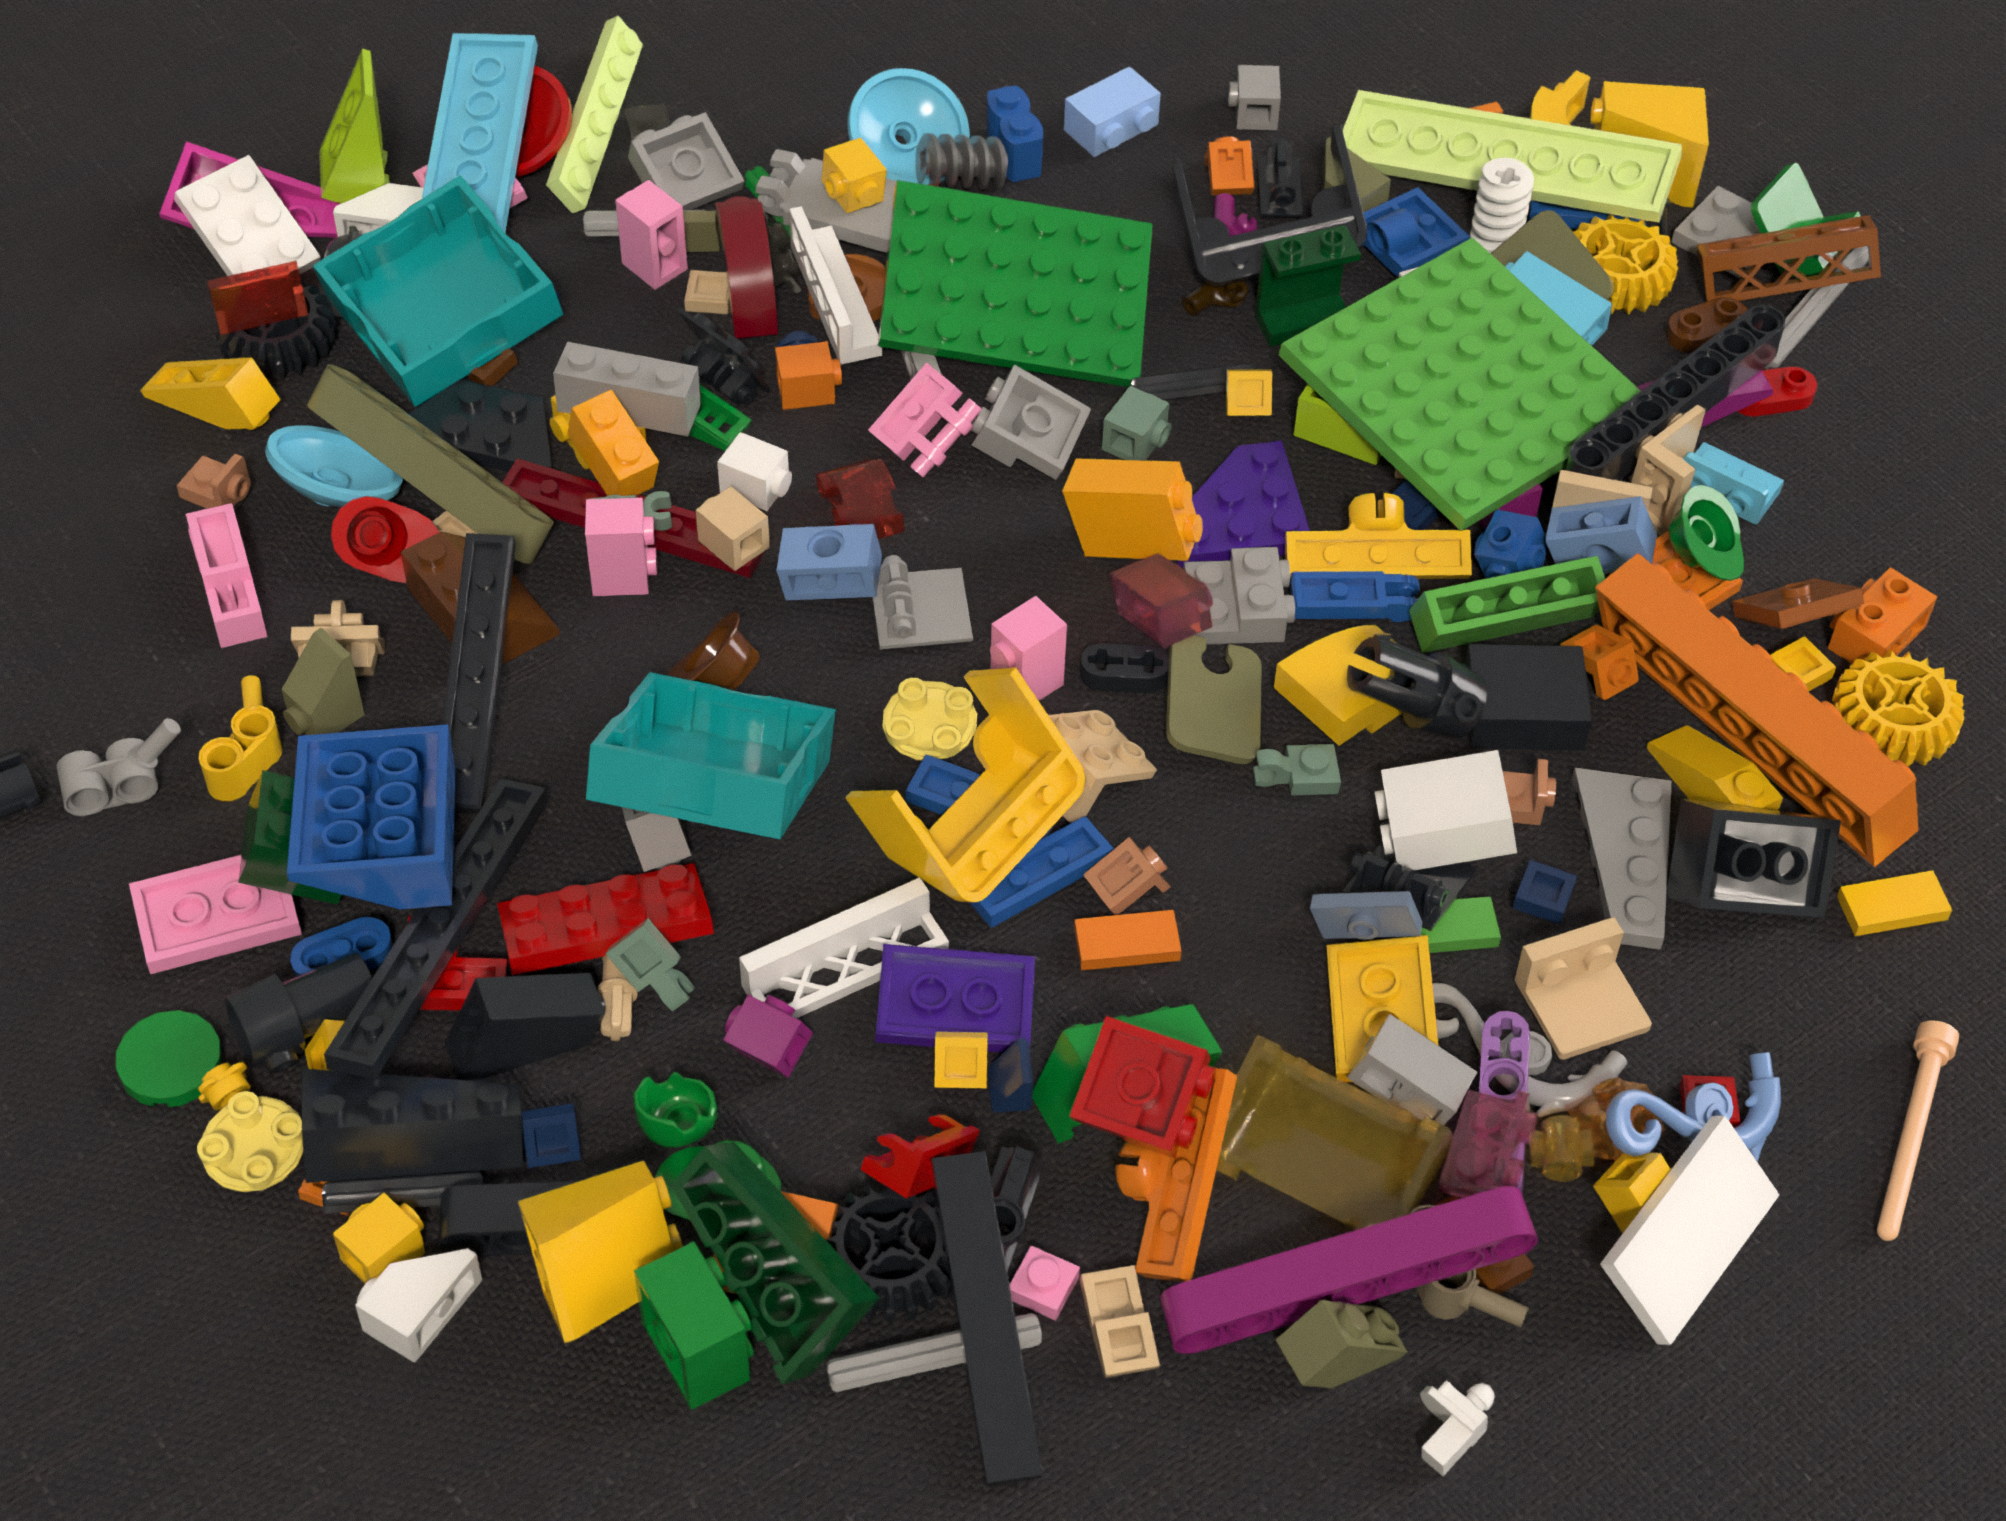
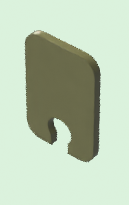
[1492,210,1614,300]
[1166,634,1262,764]

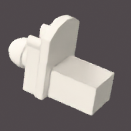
[1420,1381,1494,1476]

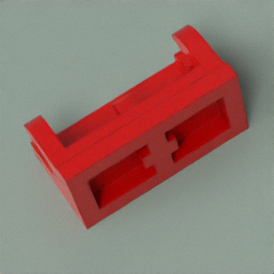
[860,1114,980,1199]

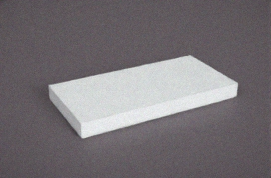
[1600,1116,1779,1345]

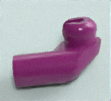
[1214,193,1257,236]

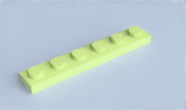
[546,16,643,214]

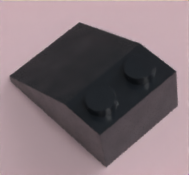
[1666,799,1841,918]

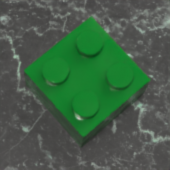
[634,1242,754,1410]

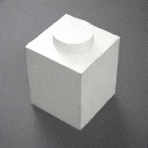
[718,432,792,511]

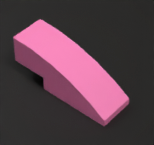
[186,503,268,648]

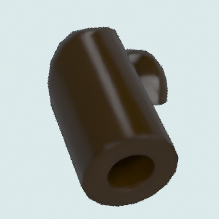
[1182,281,1248,316]

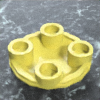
[882,678,977,761]
[197,1091,303,1192]

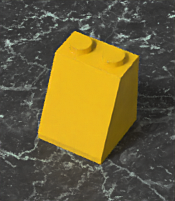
[1591,81,1709,208]
[518,1160,683,1343]

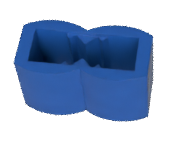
[986,85,1043,182]

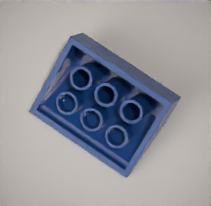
[287,724,456,909]

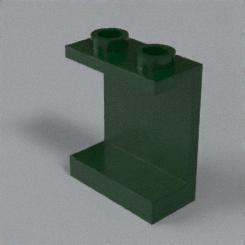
[1255,225,1361,347]

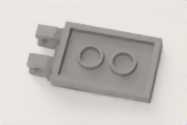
[756,149,897,253]

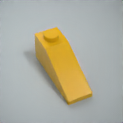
[140,358,281,430]
[1647,725,1783,811]

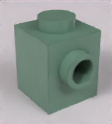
[1102,386,1172,461]

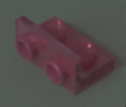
[1439,1090,1537,1197]

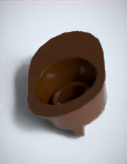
[666,612,760,690]

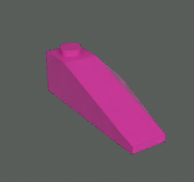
[159,142,340,238]

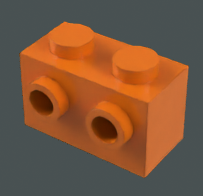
[1828,567,1937,664]

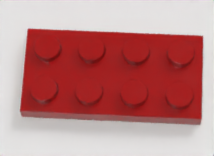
[497,863,714,975]

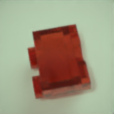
[816,459,905,539]

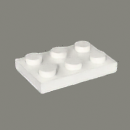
[174,155,321,289]

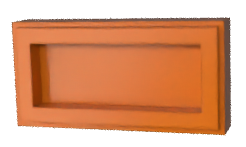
[1074,910,1182,971]

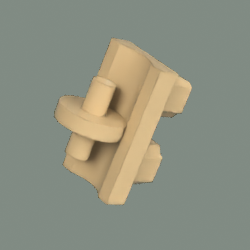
[291,600,385,676]

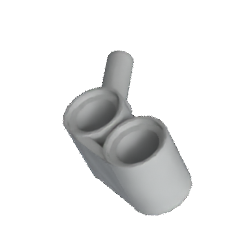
[57,718,181,816]

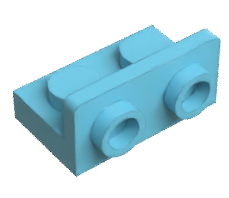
[1683,442,1784,525]

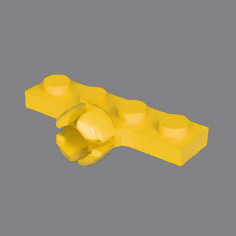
[1284,493,1472,579]

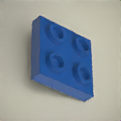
[1363,187,1470,278]

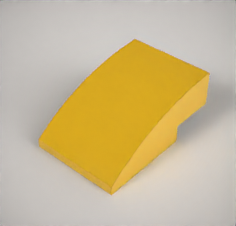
[1274,625,1403,746]

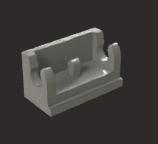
[1347,1014,1477,1136]

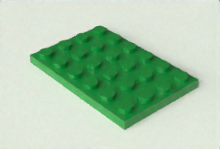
[878,180,1153,387]

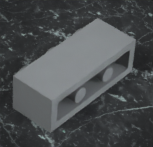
[553,342,701,436]

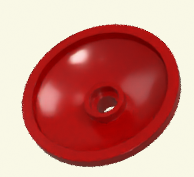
[515,66,572,177]

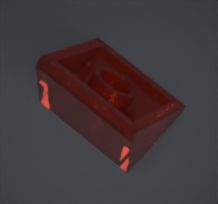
[206,261,308,335]

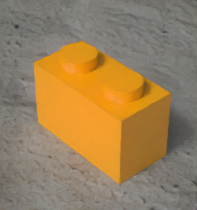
[567,389,659,496]

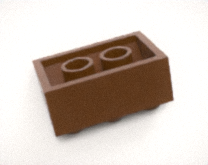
[401,532,560,665]

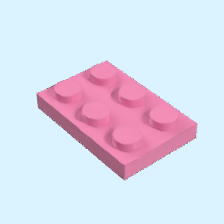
[129,855,302,974]

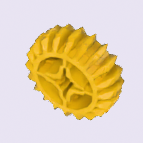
[1573,214,1678,315]
[1832,649,1965,767]

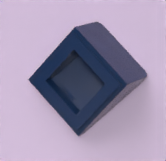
[988,1038,1033,1112]

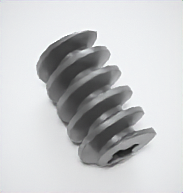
[915,133,1008,190]

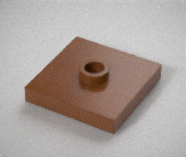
[1732,578,1864,629]

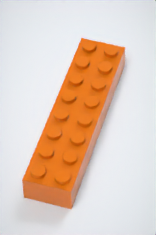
[1595,553,1919,867]

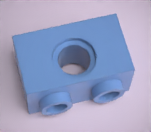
[1545,496,1657,574]
[777,524,882,601]

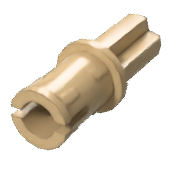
[597,956,638,1041]

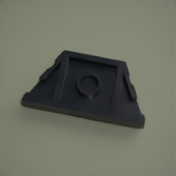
[409,379,552,472]

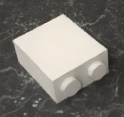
[1375,750,1517,872]

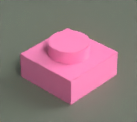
[1009,1246,1080,1321]

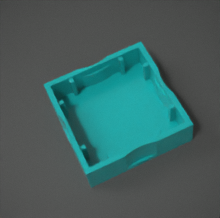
[313,175,563,407]
[586,672,836,839]

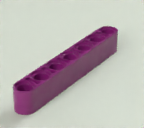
[1160,1186,1538,1354]

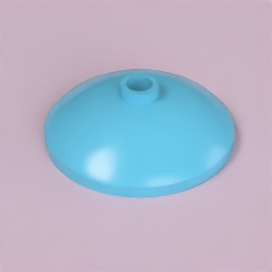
[847,68,970,185]
[265,425,403,507]

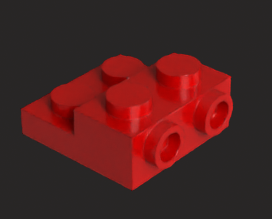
[1069,1016,1216,1158]

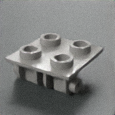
[872,555,973,650]

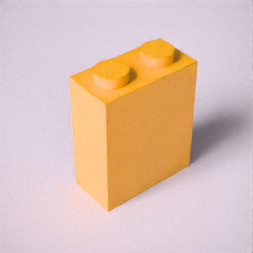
[1062,459,1203,561]

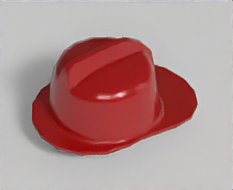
[331,496,439,583]

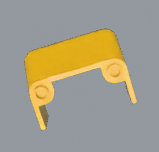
[845,668,1085,902]

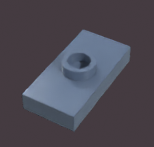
[1310,891,1423,940]

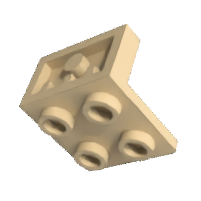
[1628,405,1706,536]
[1048,710,1157,824]
[1514,917,1652,1059]

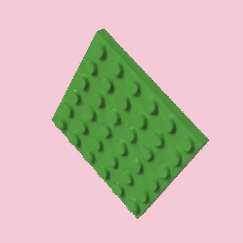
[1279,237,1641,531]

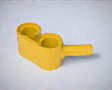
[198,675,283,801]

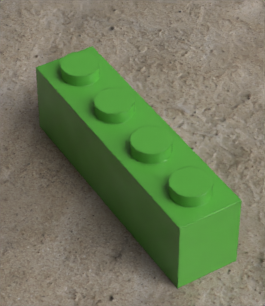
[1409,556,1605,653]

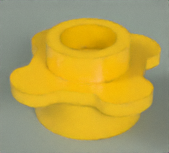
[198,1062,251,1110]

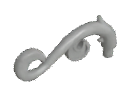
[1433,983,1627,1118]

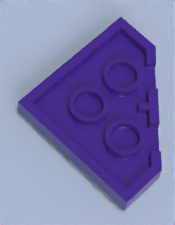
[1175,440,1310,569]

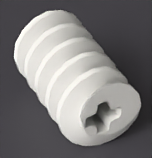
[1470,158,1534,253]

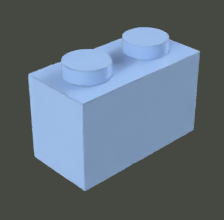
[1064,67,1161,157]

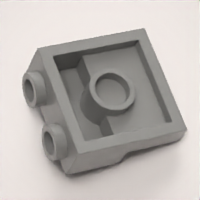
[628,112,745,210]
[970,365,1091,480]
[1183,547,1295,644]

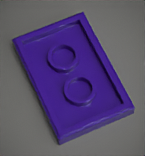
[875,944,1035,1053]

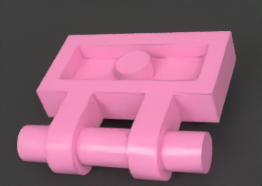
[868,362,982,478]

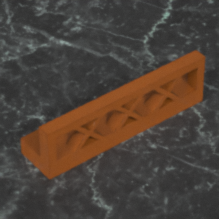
[1696,215,1881,302]

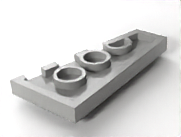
[1572,767,1672,950]

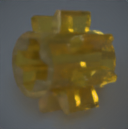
[1530,1115,1594,1182]

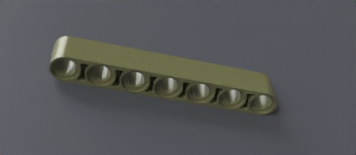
[307,364,554,564]

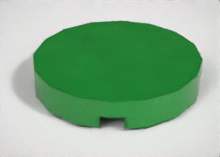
[116,1010,223,1107]

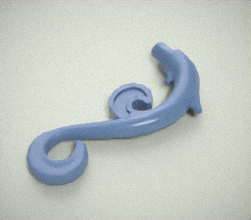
[1606,1052,1781,1161]

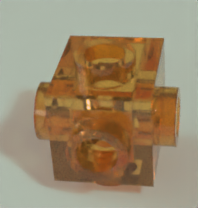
[1568,1077,1665,1161]

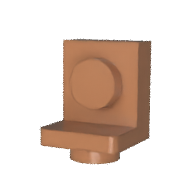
[177,454,251,509]
[1502,759,1556,825]
[1083,837,1171,915]

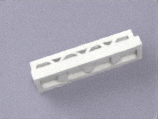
[789,206,882,365]
[739,878,949,1018]

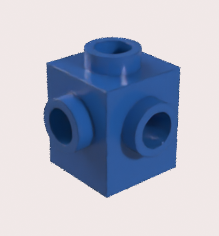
[1475,509,1548,579]

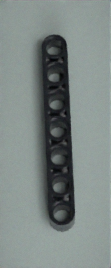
[1566,305,1785,481]

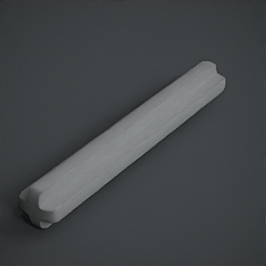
[827,1313,1042,1392]

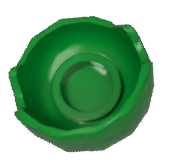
[633,1072,717,1148]

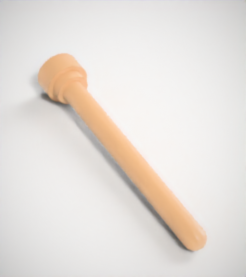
[1877,1020,1959,1241]

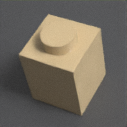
[696,486,770,571]

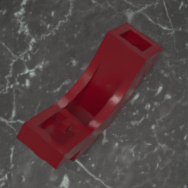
[715,196,778,338]

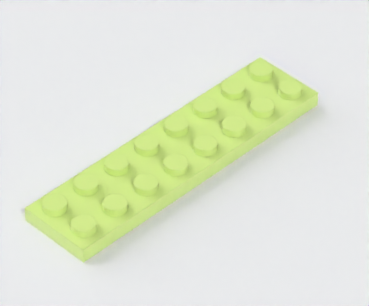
[1343,90,1682,223]

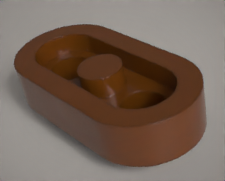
[1666,297,1748,353]

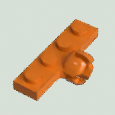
[1115,1068,1237,1282]

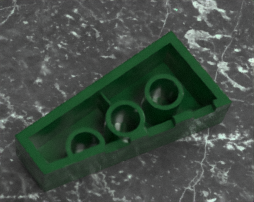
[671,1142,879,1384]

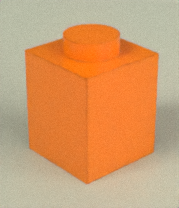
[775,341,842,410]

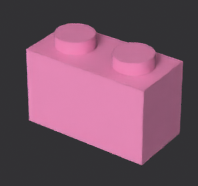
[616,180,688,290]
[585,498,657,596]
[990,596,1067,701]

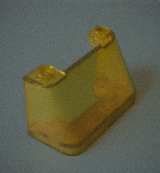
[1216,1034,1455,1231]

